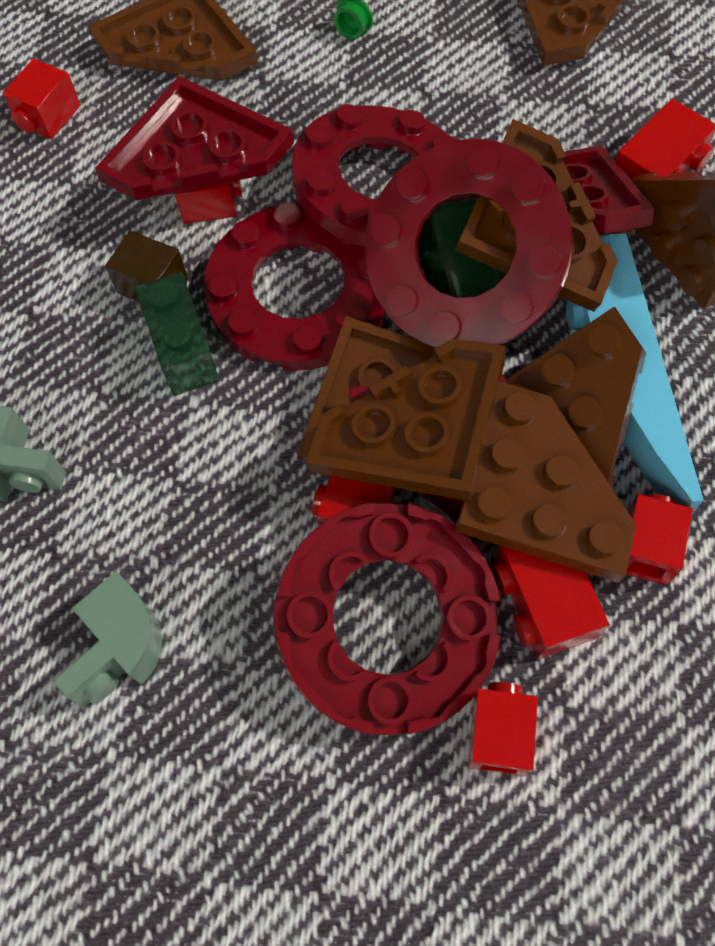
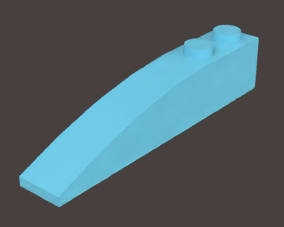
[566,233,704,514]

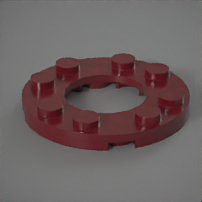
[291,104,471,248]
[365,139,573,347]
[204,202,386,371]
[273,502,501,735]

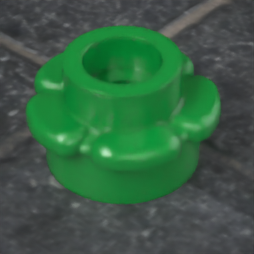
[334,0,373,39]

